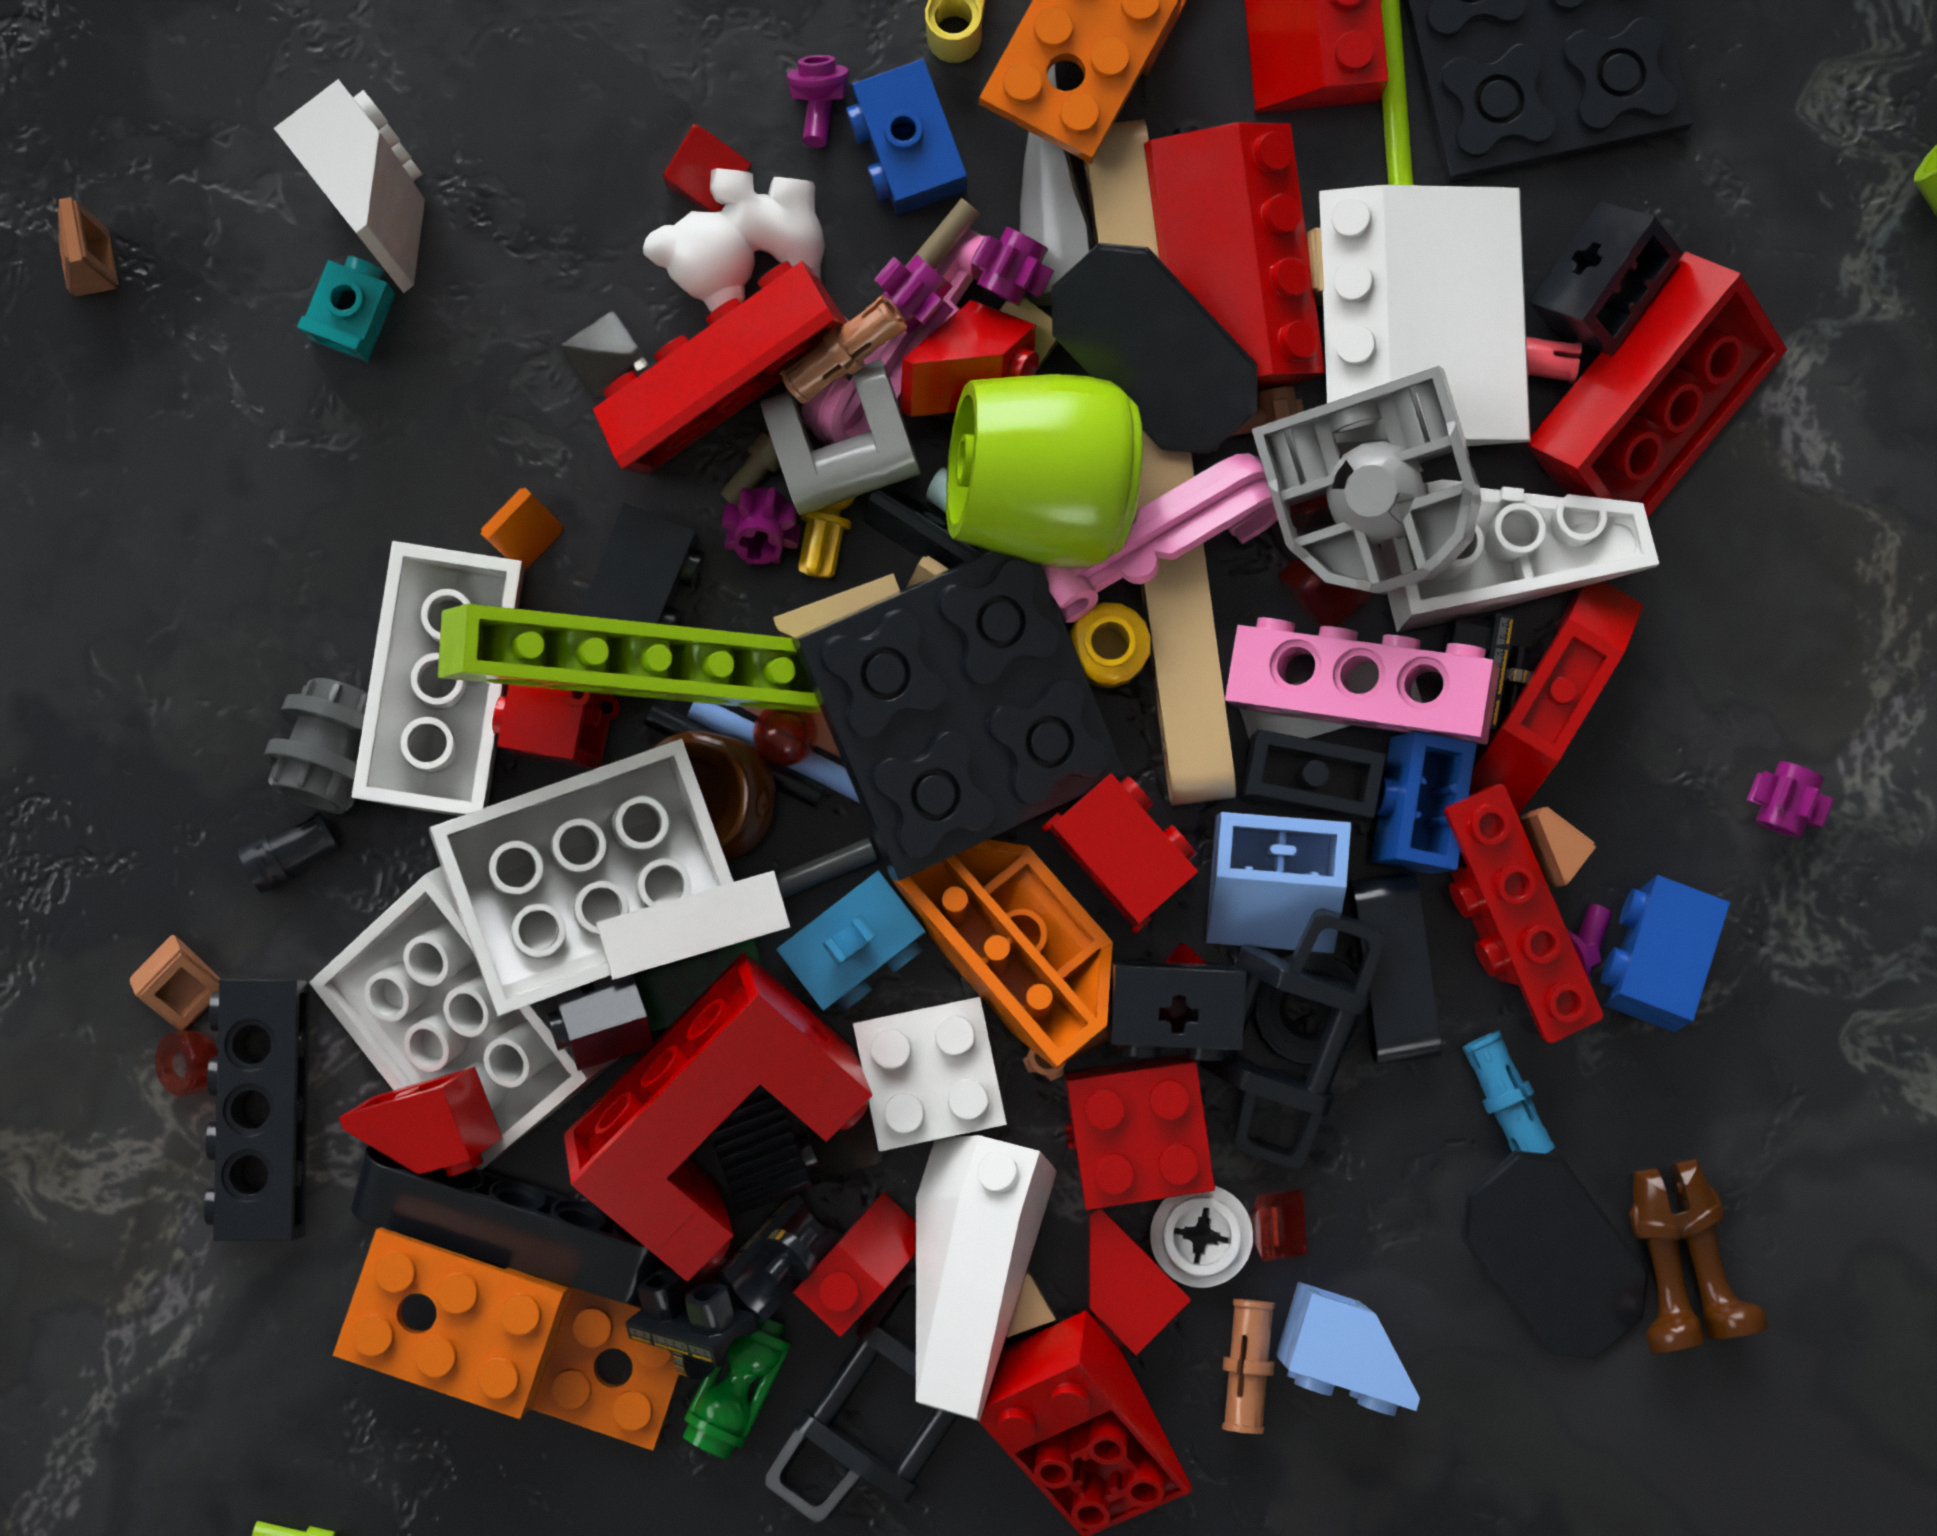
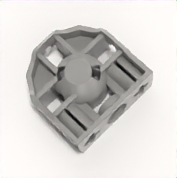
[1251,366,1481,595]

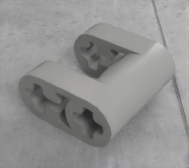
[760,359,921,516]

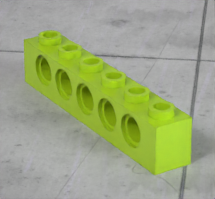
[438,604,822,713]

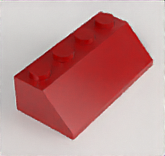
[1244,0,1389,113]
[1144,122,1325,391]
[1525,252,1787,518]
[593,261,848,475]

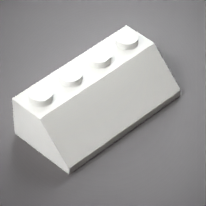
[274,79,425,293]
[352,541,525,816]

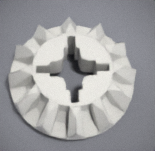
[1150,1186,1253,1288]

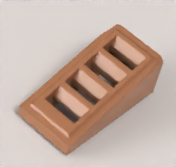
[58,197,119,296]

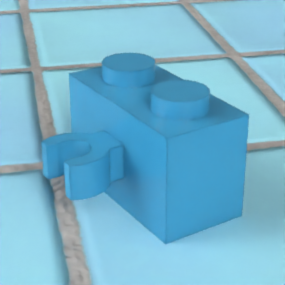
[776,870,926,1013]

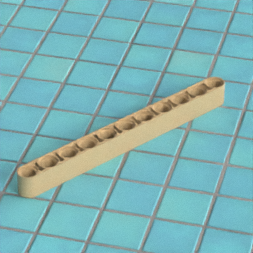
[1083,119,1236,806]

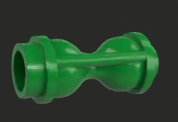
[683,1317,792,1459]

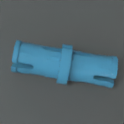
[1461,1030,1555,1154]

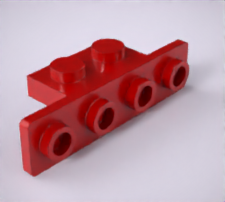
[1444,784,1603,1043]

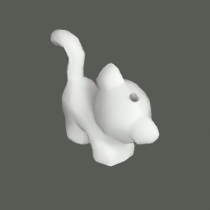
[642,168,848,321]

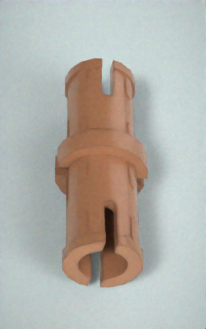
[780,295,907,404]
[1222,1299,1275,1434]

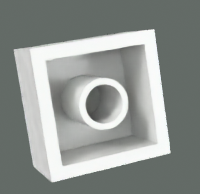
[853,997,1007,1151]

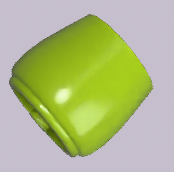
[946,374,1143,568]

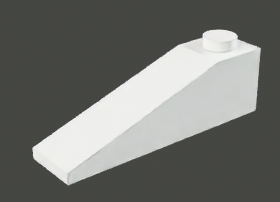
[1381,479,1659,632]
[916,1135,1057,1421]

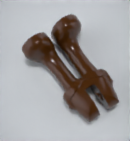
[1629,1158,1768,1354]

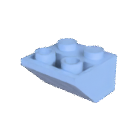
[1206,812,1351,953]
[1276,1282,1420,1416]

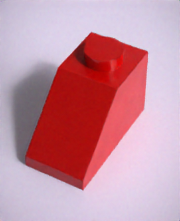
[900,300,1039,417]
[338,1067,503,1176]
[793,1191,916,1337]
[1087,1208,1191,1355]

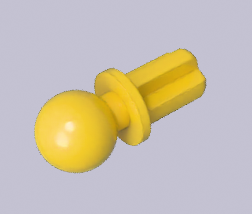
[798,497,856,578]

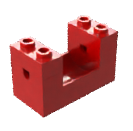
[563,951,873,1282]

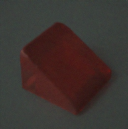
[1278,557,1375,627]

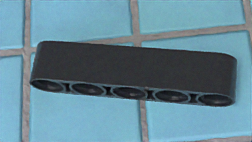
[351,1146,663,1304]

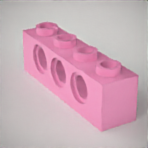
[1225,617,1500,745]

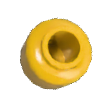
[1069,602,1151,688]

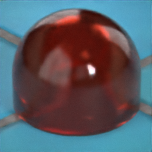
[753,709,818,766]
[155,1030,218,1096]

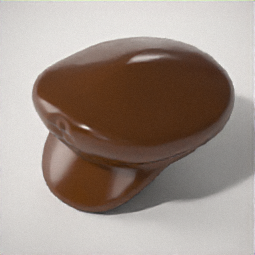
[651,731,776,860]

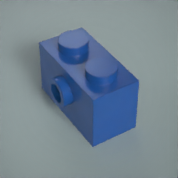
[846,58,967,217]
[1371,731,1477,874]
[1601,875,1730,1032]

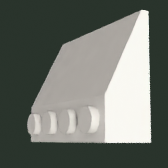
[1319,185,1531,456]
[428,739,734,1016]
[309,866,619,1170]

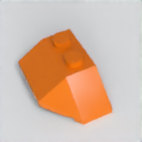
[888,839,1113,1069]

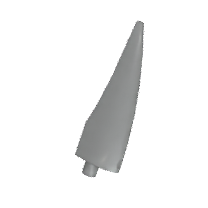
[1019,63,1095,306]

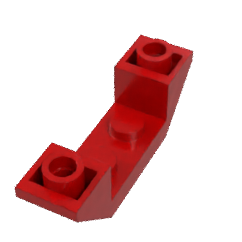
[1469,581,1644,815]

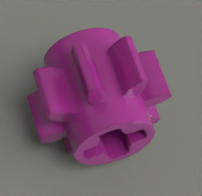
[971,227,1054,306]
[874,254,954,335]
[721,487,801,565]
[1746,761,1834,839]

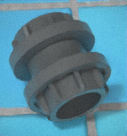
[263,678,368,814]

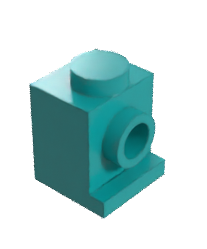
[297,256,396,362]

